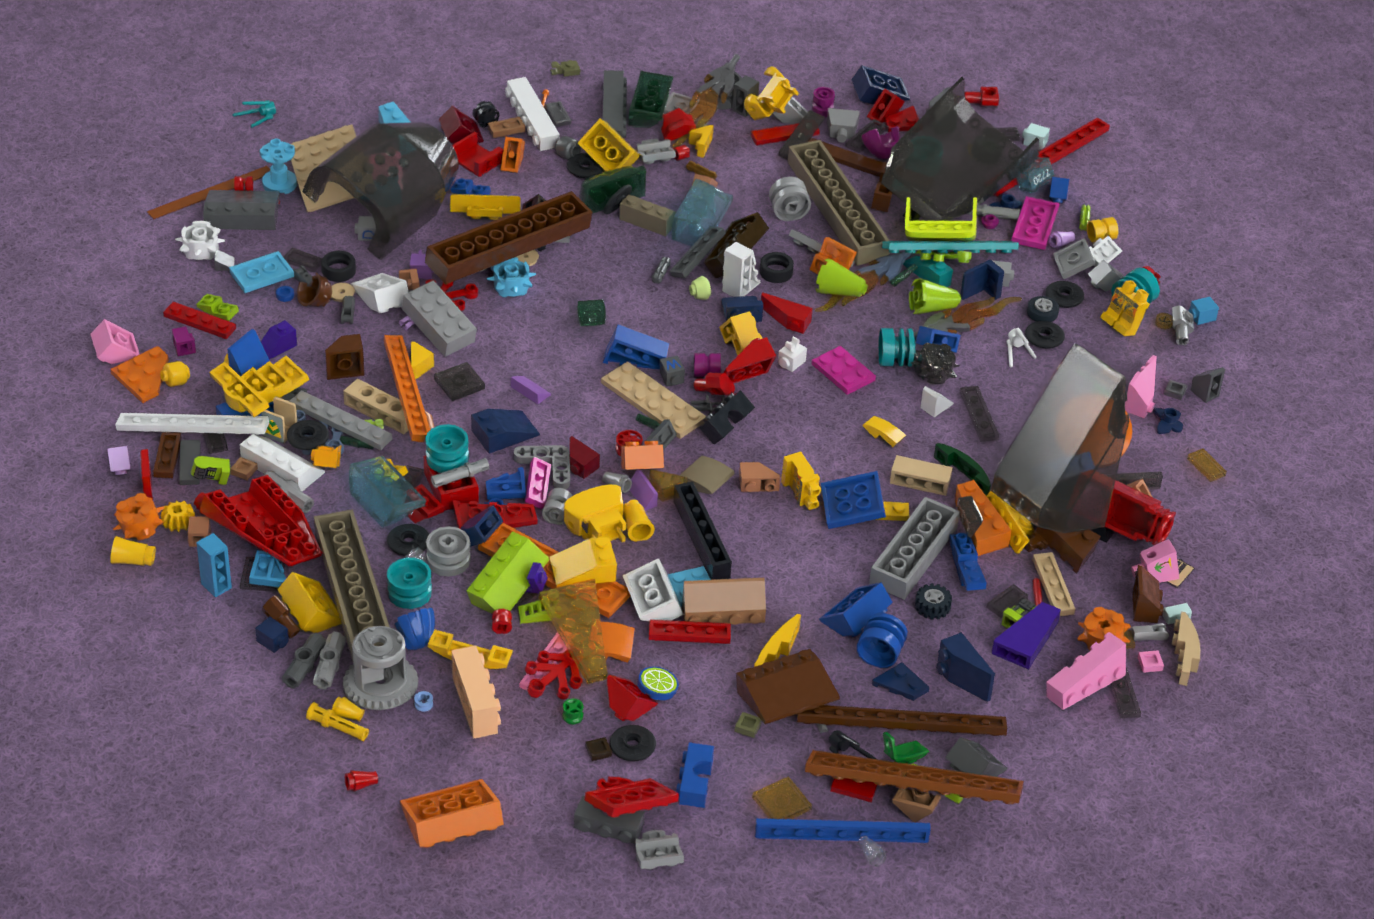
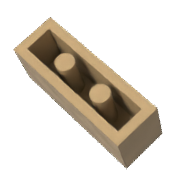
[890,455,953,496]

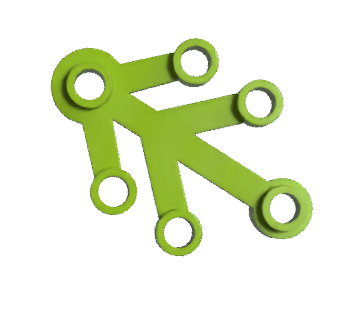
[917,250,972,263]

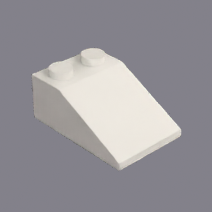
[351,273,409,313]

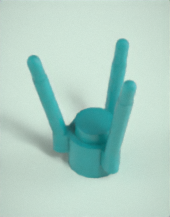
[233,100,276,128]

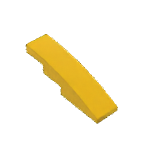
[754,614,801,667]

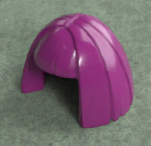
[861,126,900,160]

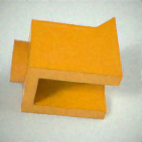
[311,445,341,468]

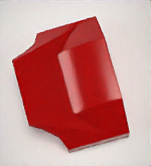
[661,108,697,142]
[403,484,444,523]

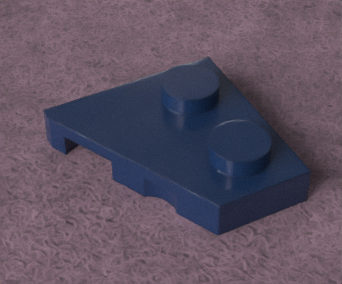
[872,662,929,701]

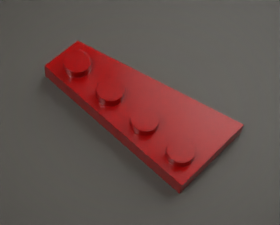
[452,500,538,529]

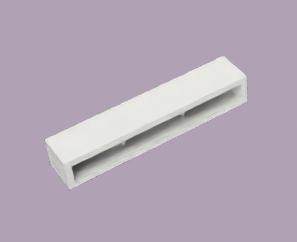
[505,77,559,151]

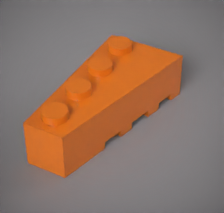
[955,480,1012,556]

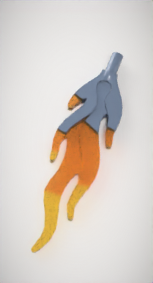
[815,251,913,312]

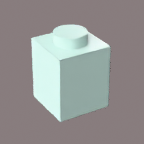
[1022,123,1050,150]

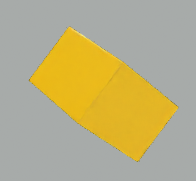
[411,342,434,379]

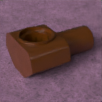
[262,595,300,639]

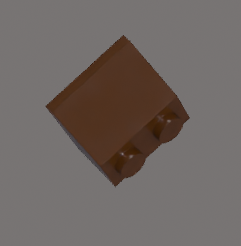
[325,334,364,380]
[1132,565,1164,623]

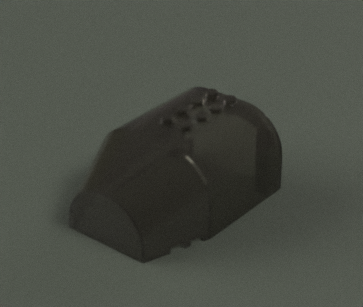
[302,122,459,260]

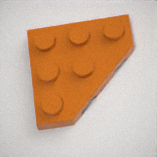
[110,346,169,403]

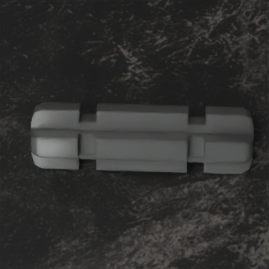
[652,256,671,284]

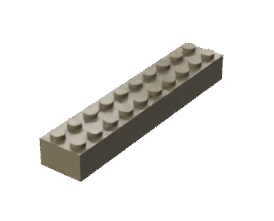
[788,140,890,266]
[314,509,390,660]

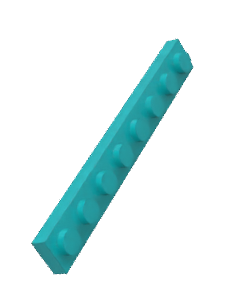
[882,241,1019,253]

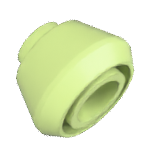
[689,276,711,300]

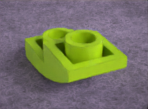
[196,294,239,321]

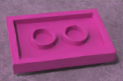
[812,346,876,395]

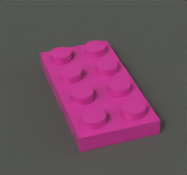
[1011,196,1060,250]

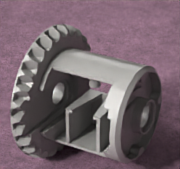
[343,626,418,710]

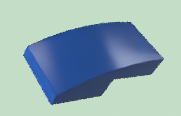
[450,178,491,195]

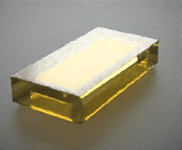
[1187,448,1227,482]

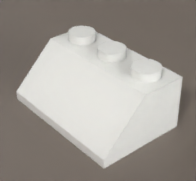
[623,558,684,621]

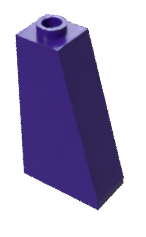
[992,602,1061,670]

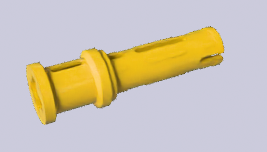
[306,702,369,741]

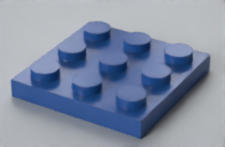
[821,471,886,529]

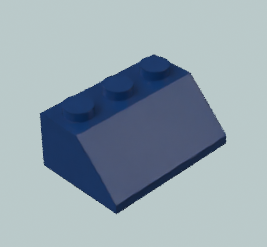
[819,582,893,637]

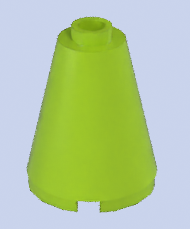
[816,258,868,297]
[909,278,961,314]

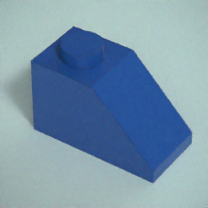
[1049,177,1069,204]
[916,326,961,353]

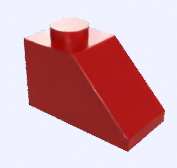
[867,89,905,125]

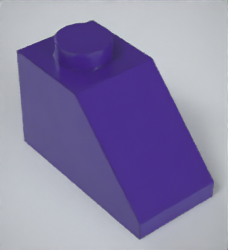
[261,320,297,360]

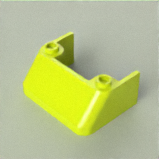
[905,197,977,241]

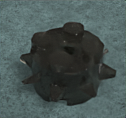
[911,343,960,384]

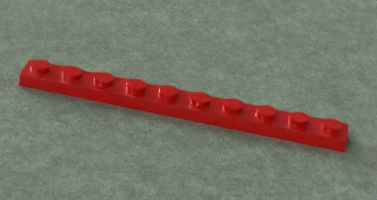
[984,117,1110,197]

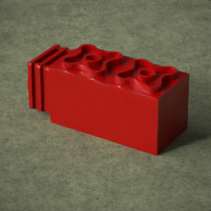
[1066,470,1176,545]

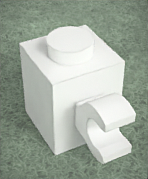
[778,336,807,372]

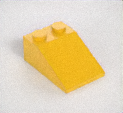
[549,536,617,588]

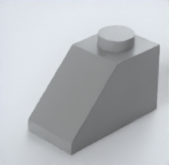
[773,97,811,124]
[1088,259,1124,291]

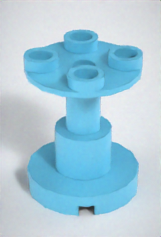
[260,139,297,194]

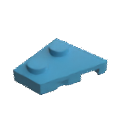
[249,550,286,587]

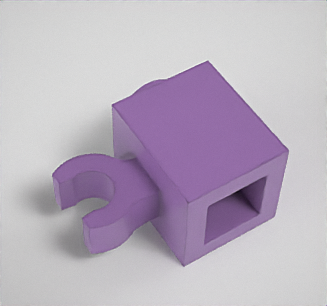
[410,250,434,279]

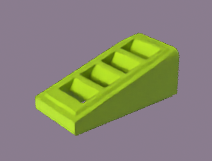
[518,596,561,624]

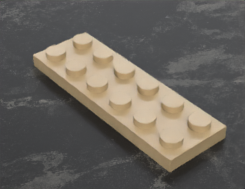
[601,361,706,439]

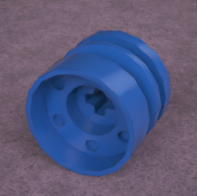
[856,613,908,668]

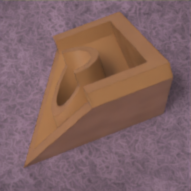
[892,788,941,823]

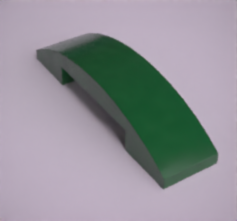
[934,443,991,496]

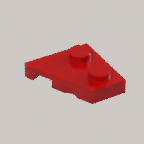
[885,106,921,132]

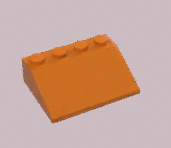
[400,779,504,848]

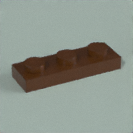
[153,432,182,478]

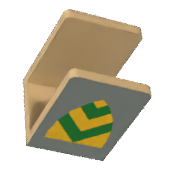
[261,397,297,444]

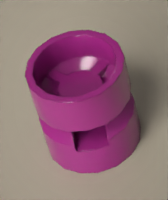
[812,87,835,118]
[694,353,721,377]

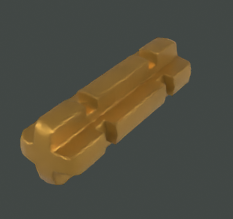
[686,161,717,180]

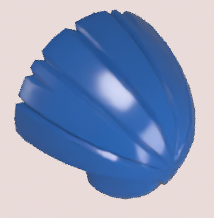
[394,608,435,650]

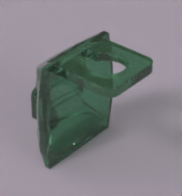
[577,299,606,326]

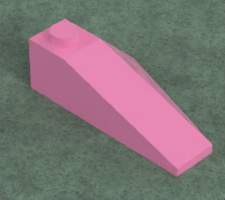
[1124,355,1157,418]

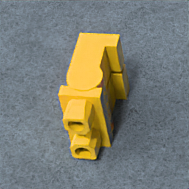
[1100,280,1150,336]
[781,451,821,510]

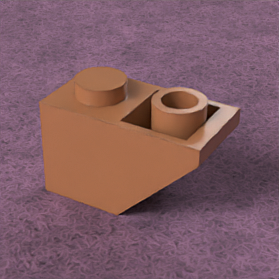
[739,462,780,492]

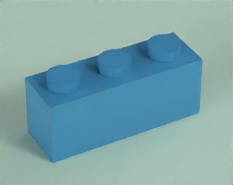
[196,533,232,597]

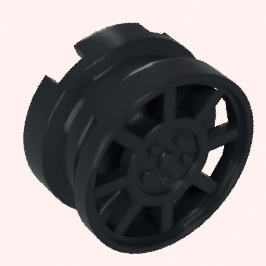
[473,101,500,128]

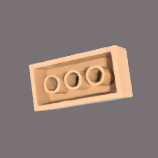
[452,646,501,739]

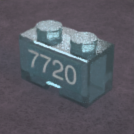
[1015,157,1055,193]

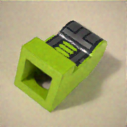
[191,456,230,485]
[1001,598,1037,629]

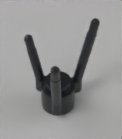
[828,730,878,760]

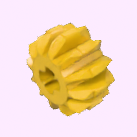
[161,500,195,532]

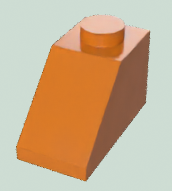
[501,137,525,173]

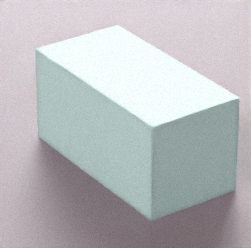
[1163,603,1192,625]

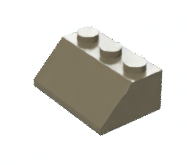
[620,194,682,236]

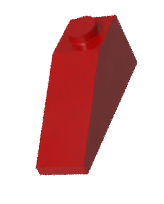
[761,293,813,334]

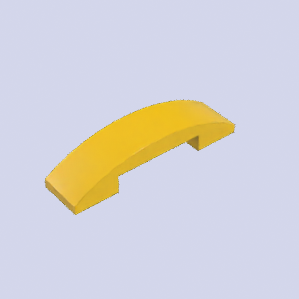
[428,629,513,669]

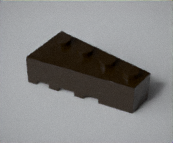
[704,212,770,278]

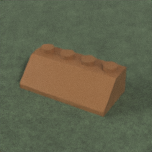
[682,578,766,625]

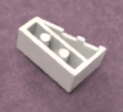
[722,242,761,297]

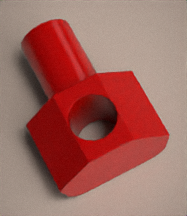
[964,87,999,106]
[694,373,735,395]

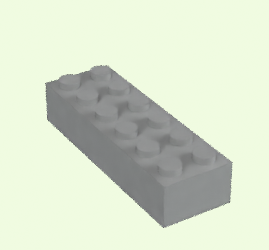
[869,497,960,600]

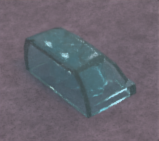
[672,179,733,246]
[349,456,426,527]

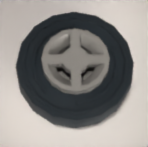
[1027,296,1059,322]

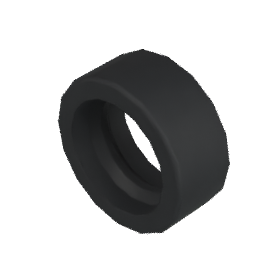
[321,250,356,282]
[760,252,794,283]

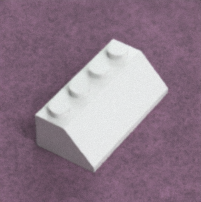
[240,434,325,491]

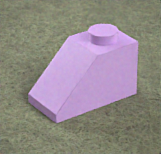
[107,446,130,475]

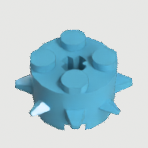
[487,257,536,297]

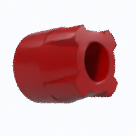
[673,145,690,161]

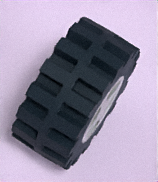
[915,583,952,620]

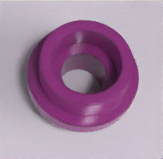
[981,214,999,229]

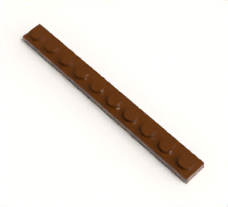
[797,705,1007,736]

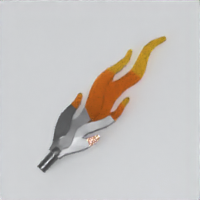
[672,54,741,148]
[914,297,1022,340]

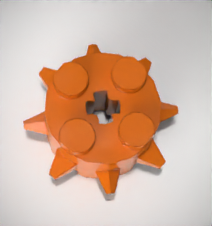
[113,493,164,540]
[1077,607,1131,651]

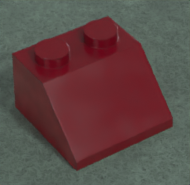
[439,105,484,144]

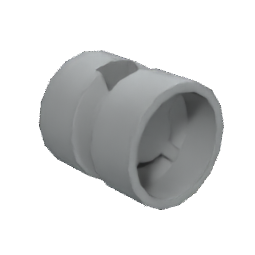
[542,488,572,525]

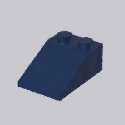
[851,65,910,104]
[471,409,540,454]
[936,632,995,702]

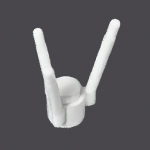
[1006,328,1037,367]

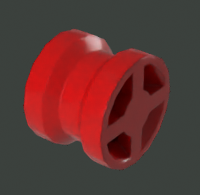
[492,609,512,634]

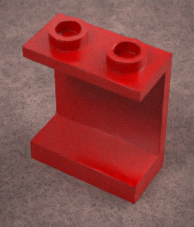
[450,132,504,177]

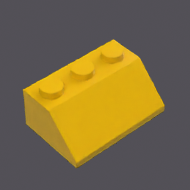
[577,118,641,178]
[277,572,342,633]

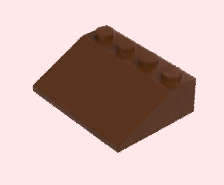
[736,649,840,724]

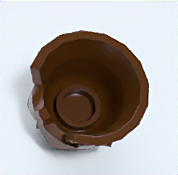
[297,272,332,307]

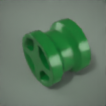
[563,698,583,725]

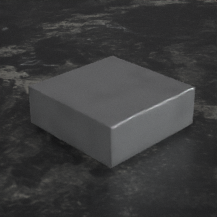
[1164,380,1188,400]

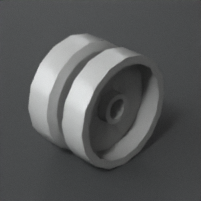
[769,176,811,221]
[426,526,471,577]

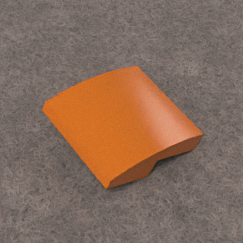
[809,237,857,274]
[587,622,635,662]

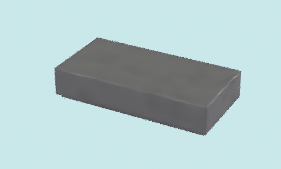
[545,101,571,127]

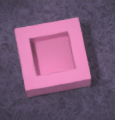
[1138,650,1164,673]

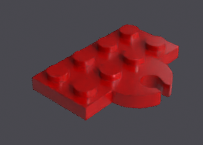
[584,777,679,817]

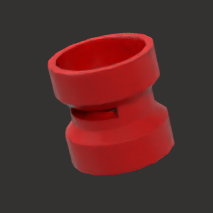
[234,176,253,191]

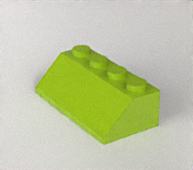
[466,531,549,614]

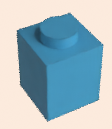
[1189,297,1219,325]

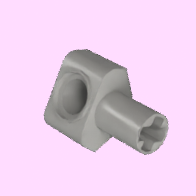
[1172,305,1194,345]

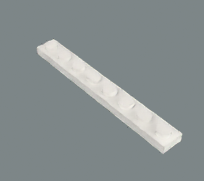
[115,413,269,435]

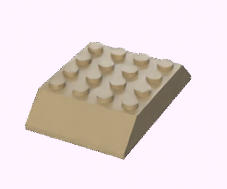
[291,124,374,212]

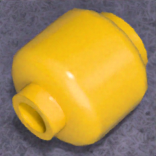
[160,361,190,387]

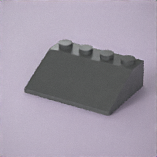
[203,190,280,230]

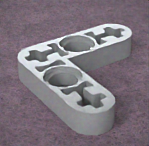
[514,445,570,490]

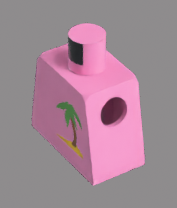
[1131,539,1179,583]

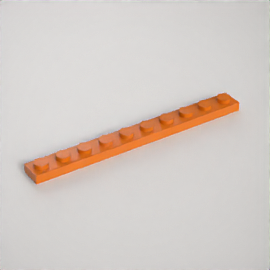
[383,335,430,442]

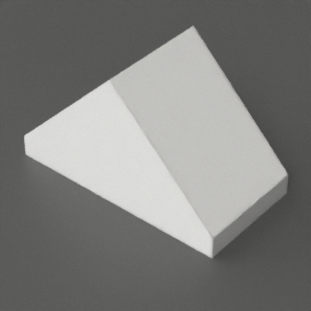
[921,386,954,417]

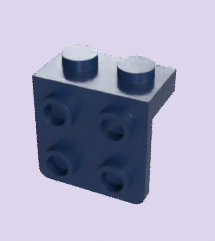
[960,259,1004,300]
[721,296,763,322]

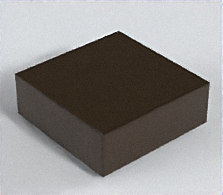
[585,737,612,761]

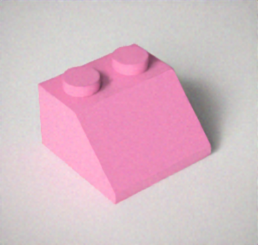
[91,319,140,364]

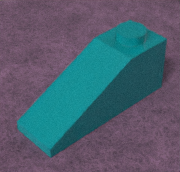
[903,256,953,287]

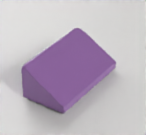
[511,376,551,404]
[630,469,658,510]

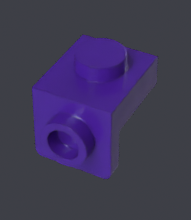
[525,562,548,594]

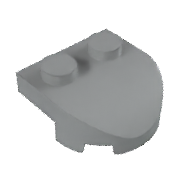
[637,139,676,164]
[635,830,684,870]

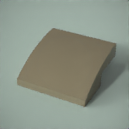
[679,456,735,495]

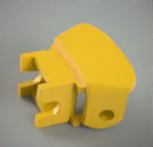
[744,66,799,120]
[564,484,626,542]

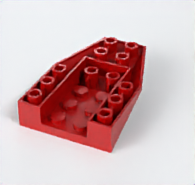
[199,475,322,566]

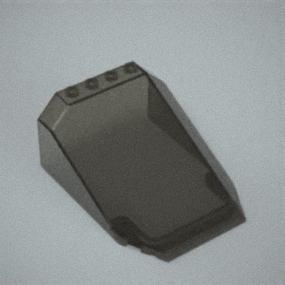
[881,77,1039,221]
[991,344,1129,533]

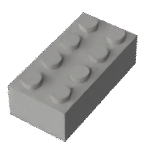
[402,280,477,357]

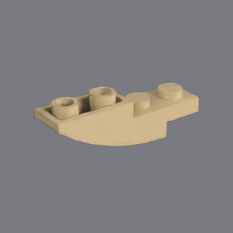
[1172,611,1200,686]

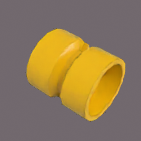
[1087,217,1118,243]

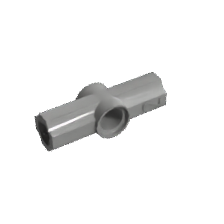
[264,471,314,514]
[313,632,346,690]

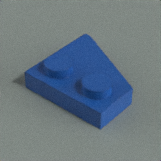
[486,467,526,500]

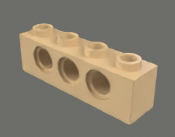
[343,379,408,434]

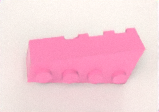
[1046,632,1126,710]

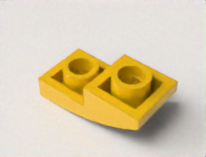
[862,416,906,447]

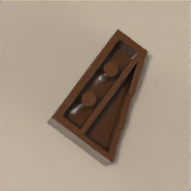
[1036,506,1101,573]

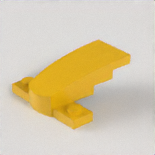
[209,356,309,417]

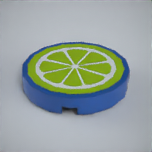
[637,666,679,700]

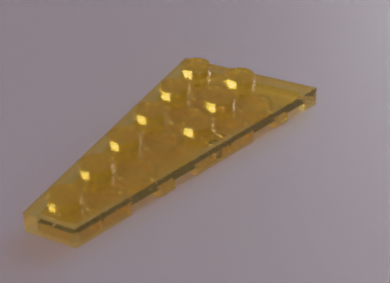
[539,579,607,684]

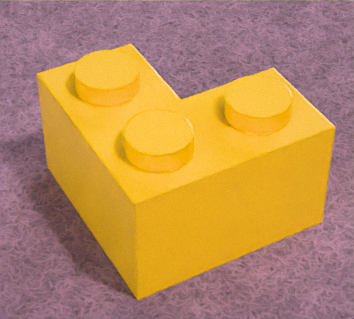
[719,311,762,355]

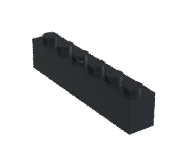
[674,481,732,580]

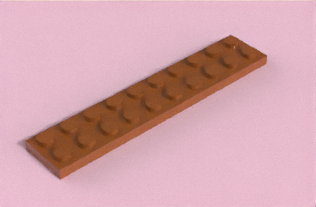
[805,750,1024,805]

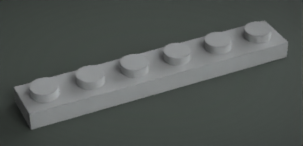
[290,390,392,450]

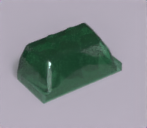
[628,71,674,128]
[579,166,646,214]

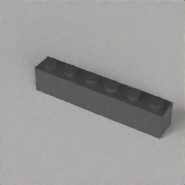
[603,70,627,138]

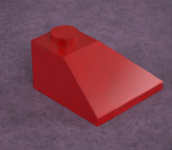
[607,675,658,721]

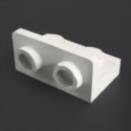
[1089,236,1122,267]

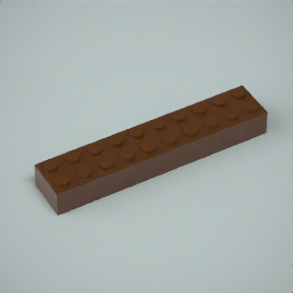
[425,191,593,285]

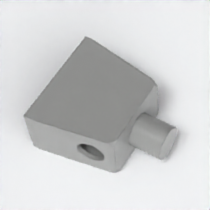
[827,108,860,142]

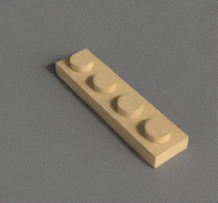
[1033,552,1075,616]

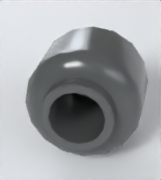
[555,136,581,160]

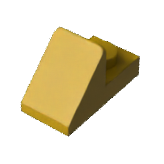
[689,125,714,158]

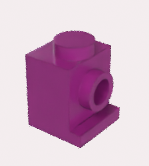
[172,326,196,356]

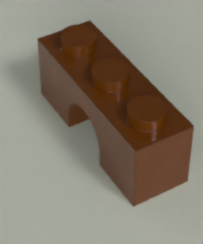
[871,162,900,213]

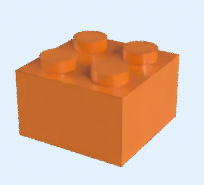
[621,441,664,470]

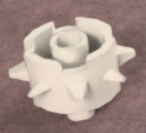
[175,221,225,260]

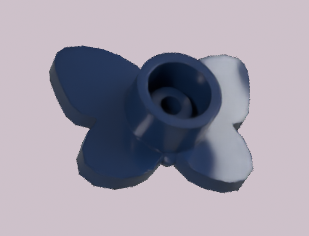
[989,192,1023,209]
[1153,407,1183,434]

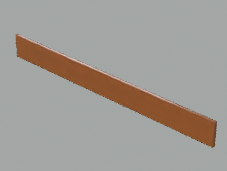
[147,166,270,220]

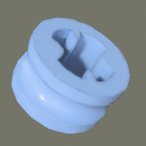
[414,691,433,712]

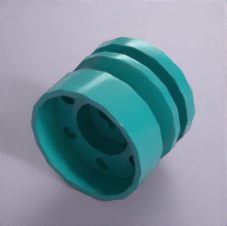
[1111,267,1160,304]
[878,328,916,367]

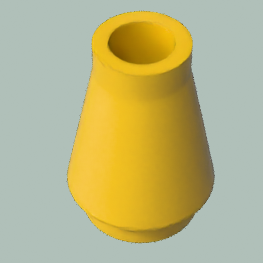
[332,697,365,722]

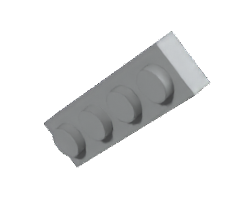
[789,229,855,268]

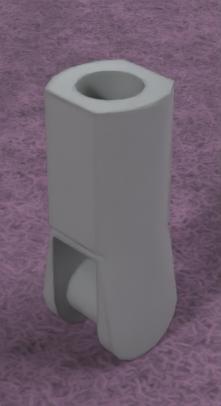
[1130,623,1169,641]

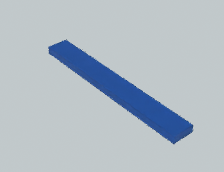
[755,818,931,843]

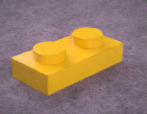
[875,502,909,521]

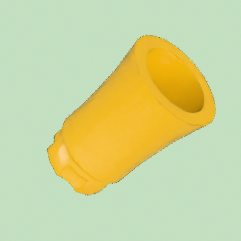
[623,500,655,542]
[111,536,156,566]

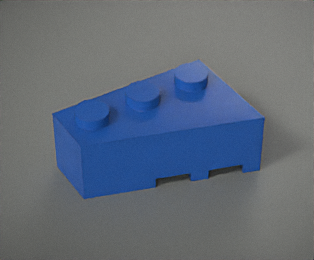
[603,325,669,370]

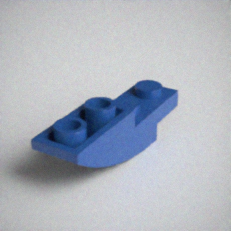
[949,533,987,591]

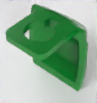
[883,732,929,764]

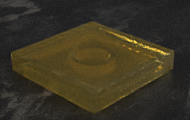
[752,776,812,819]

